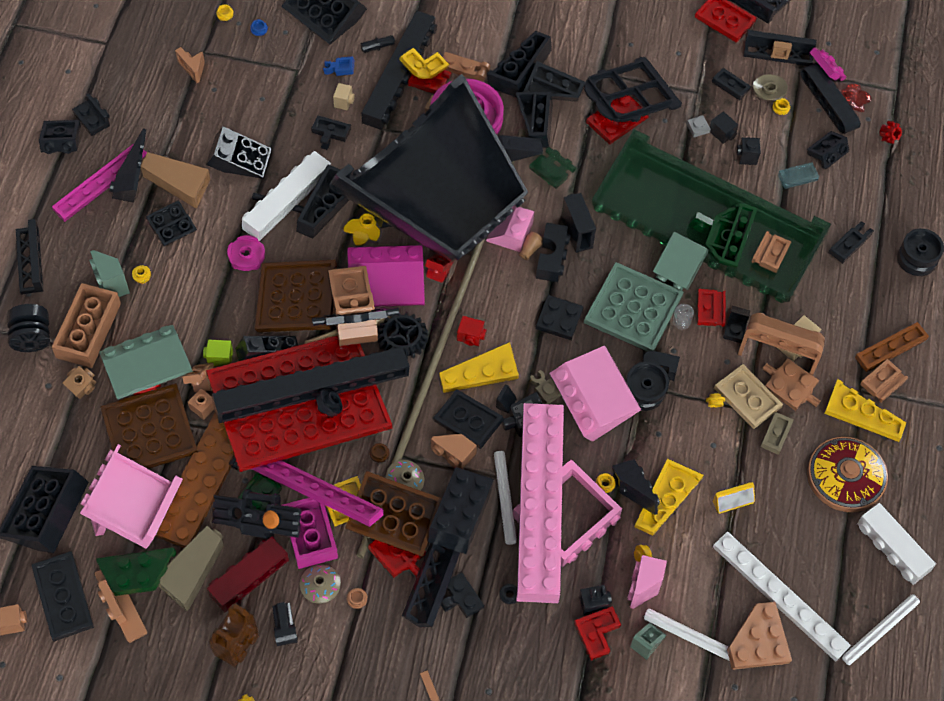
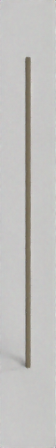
[356,129,526,559]

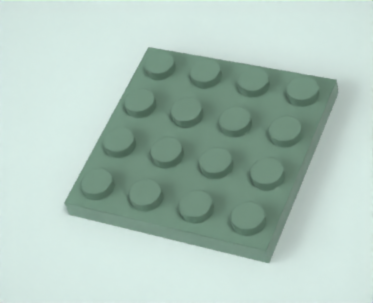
[584,262,684,352]

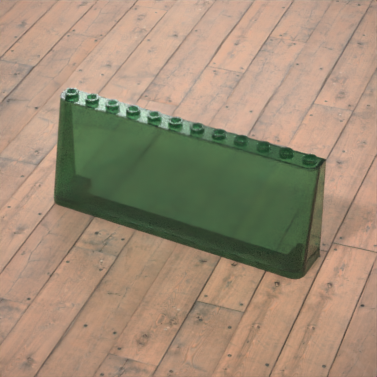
[592,129,831,303]

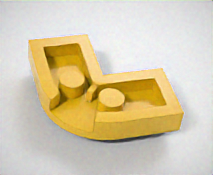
[399,48,449,79]

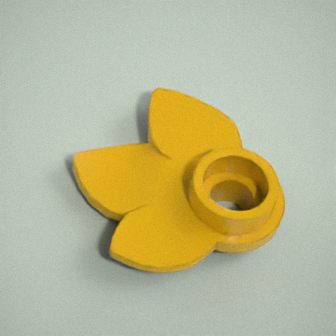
[344,213,380,246]

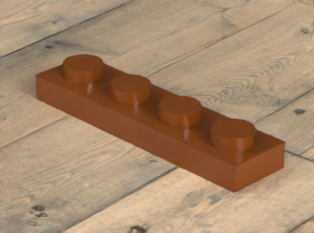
[855,322,929,372]

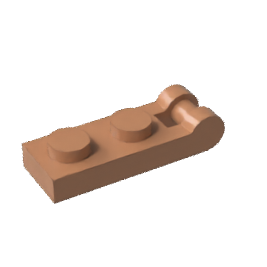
[443,52,491,82]

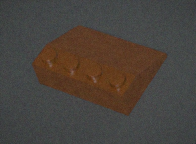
[345,471,442,556]

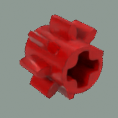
[879,121,902,144]

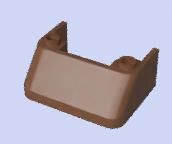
[738,313,825,376]

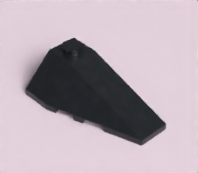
[109,128,147,203]

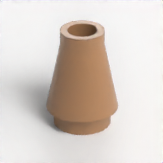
[519,232,543,260]

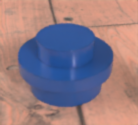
[250,19,268,36]

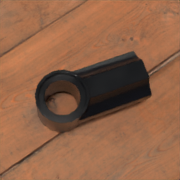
[272,602,298,646]

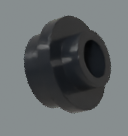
[500,584,517,605]

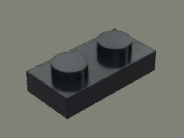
[712,68,751,101]

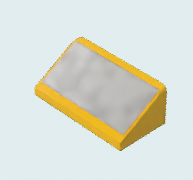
[713,482,755,514]

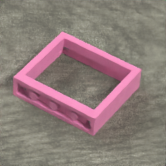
[513,460,622,567]

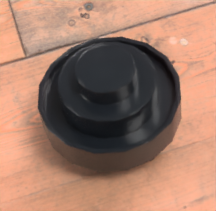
[316,388,342,417]

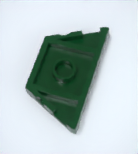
[96,547,176,596]

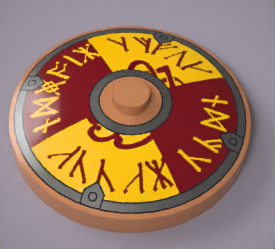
[807,437,888,512]

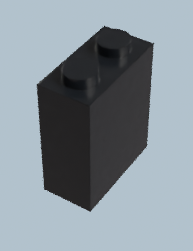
[561,193,596,253]

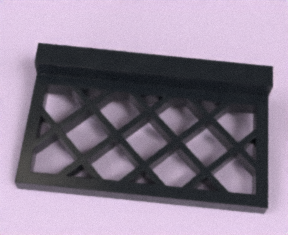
[730,0,791,24]

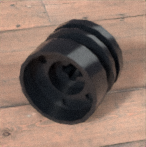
[7,304,50,352]

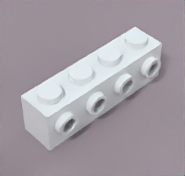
[857,503,936,585]

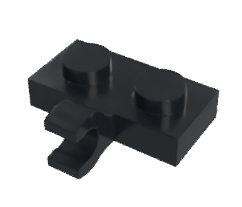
[311,115,351,150]
[441,572,484,618]

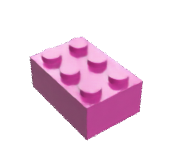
[283,497,338,569]

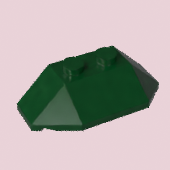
[705,203,758,268]

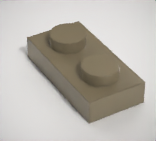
[760,412,794,455]

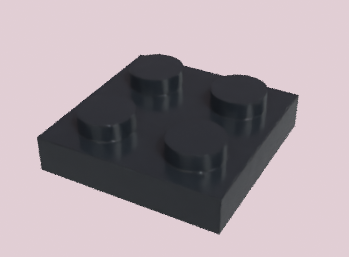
[536,295,584,341]

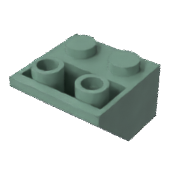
[89,250,130,297]

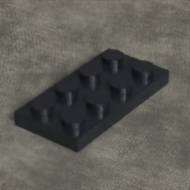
[31,551,95,642]

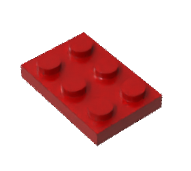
[695,0,757,43]
[586,95,649,145]

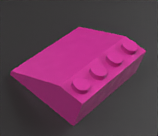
[348,245,425,307]

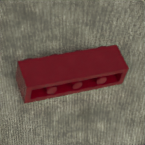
[207,536,289,613]

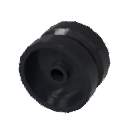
[897,228,944,276]
[625,361,669,411]

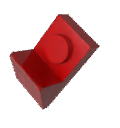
[425,254,454,283]

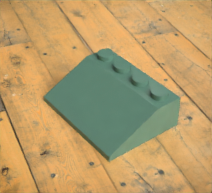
[99,325,193,399]

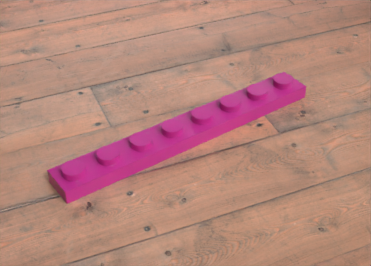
[252,461,383,527]

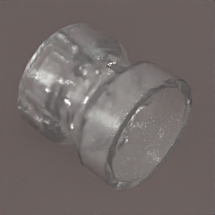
[673,304,694,329]

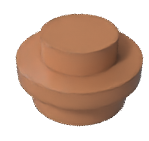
[347,588,368,609]

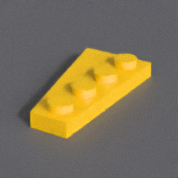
[439,342,519,393]
[824,379,906,442]
[635,459,704,536]

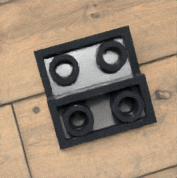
[146,200,197,247]

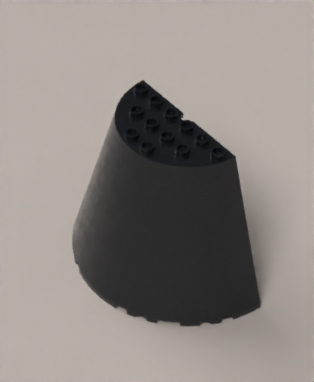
[330,74,529,262]

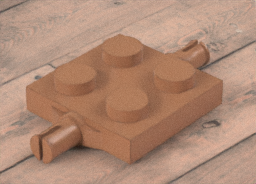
[762,359,821,411]

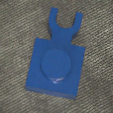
[323,56,355,76]

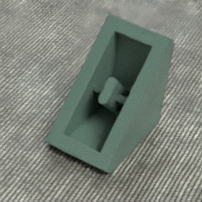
[630,623,666,660]

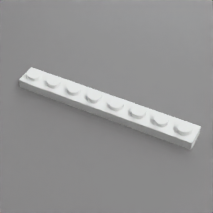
[713,531,851,662]

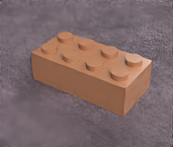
[52,283,121,368]

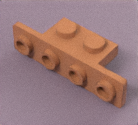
[95,570,147,643]

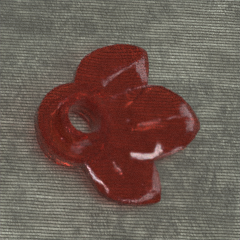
[840,83,872,112]

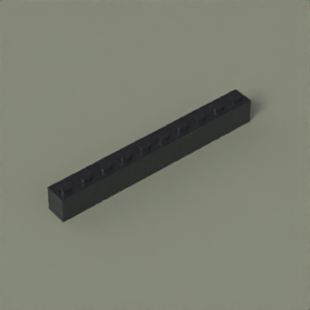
[212,347,410,423]

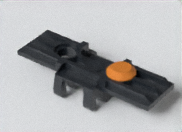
[212,489,301,538]

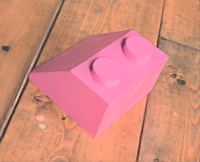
[486,206,534,252]

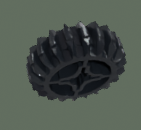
[377,311,428,360]

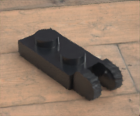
[828,221,874,264]

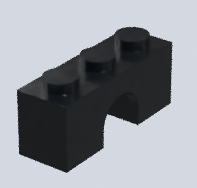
[536,223,571,282]

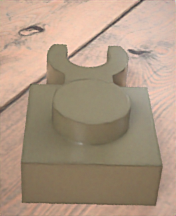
[530,370,562,404]

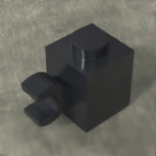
[579,585,612,615]

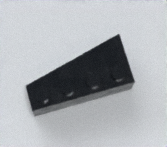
[487,31,552,98]
[296,164,354,239]

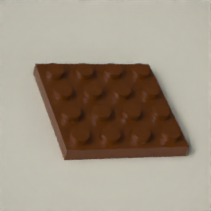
[255,260,337,332]
[100,383,198,469]

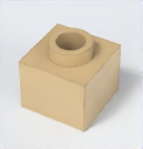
[333,83,355,110]

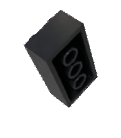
[428,467,494,555]

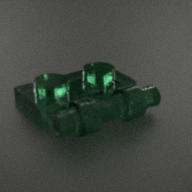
[529,147,577,189]

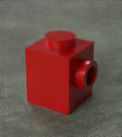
[457,316,487,346]

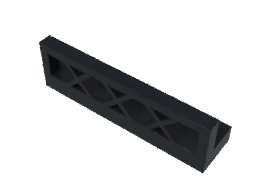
[743,30,817,66]
[16,219,44,295]
[402,543,460,628]

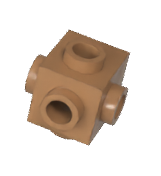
[63,366,97,399]

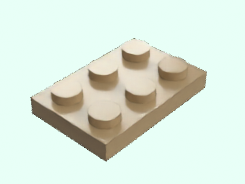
[714,364,783,429]

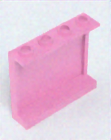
[80,444,183,549]

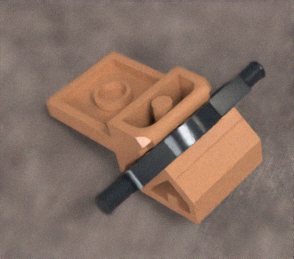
[312,266,399,346]

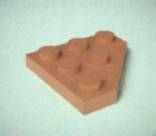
[727,602,792,670]

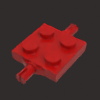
[368,540,426,578]

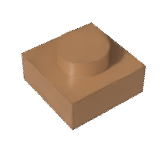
[771,41,792,60]

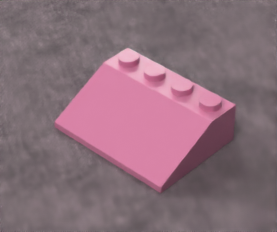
[550,346,641,441]

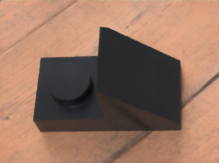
[723,305,750,343]

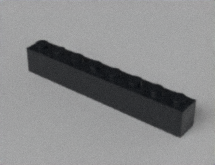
[361,10,437,130]

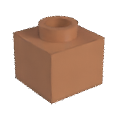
[188,389,214,420]

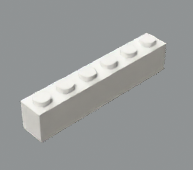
[242,151,331,241]

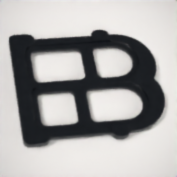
[584,57,682,122]

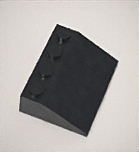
[281,0,367,44]
[0,466,89,553]

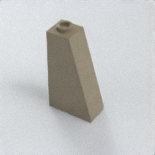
[158,526,224,611]

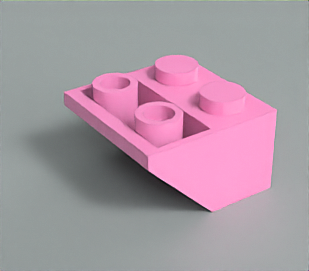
[627,555,667,609]

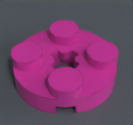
[227,235,265,271]

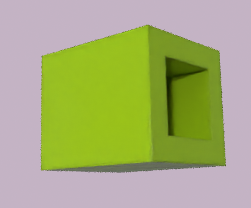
[203,340,233,366]

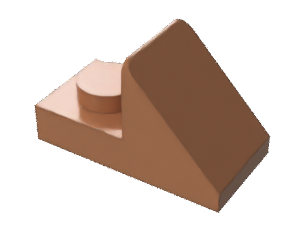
[175,47,205,83]
[182,362,214,392]

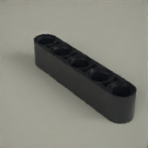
[800,62,861,134]

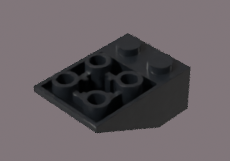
[206,126,272,179]

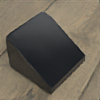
[496,384,517,413]

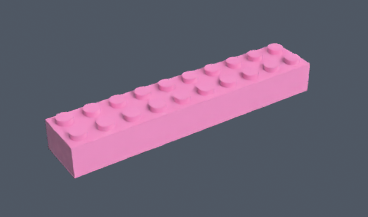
[517,403,564,603]

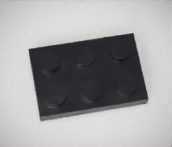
[433,389,504,449]

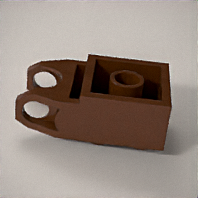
[209,604,259,667]

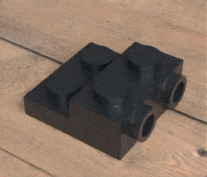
[39,120,81,154]

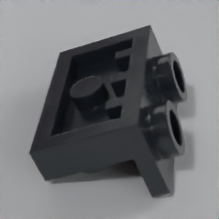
[72,93,110,136]
[807,131,849,169]

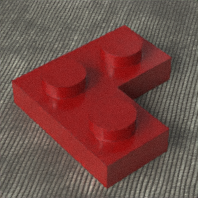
[574,606,621,661]

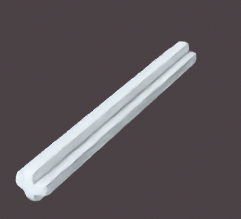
[494,451,516,545]
[842,594,920,665]
[644,609,730,661]

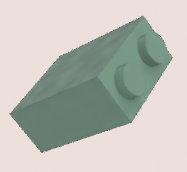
[653,232,709,291]

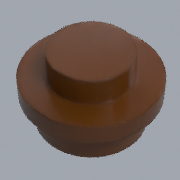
[370,443,389,463]

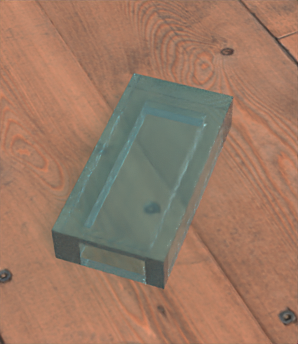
[778,162,819,189]

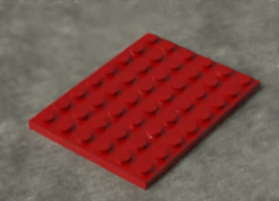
[206,335,392,472]

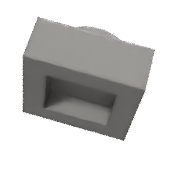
[686,115,710,138]

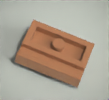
[752,231,791,273]
[860,359,908,403]

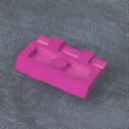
[810,48,846,81]

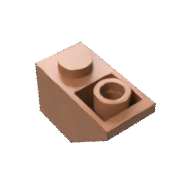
[431,434,477,469]

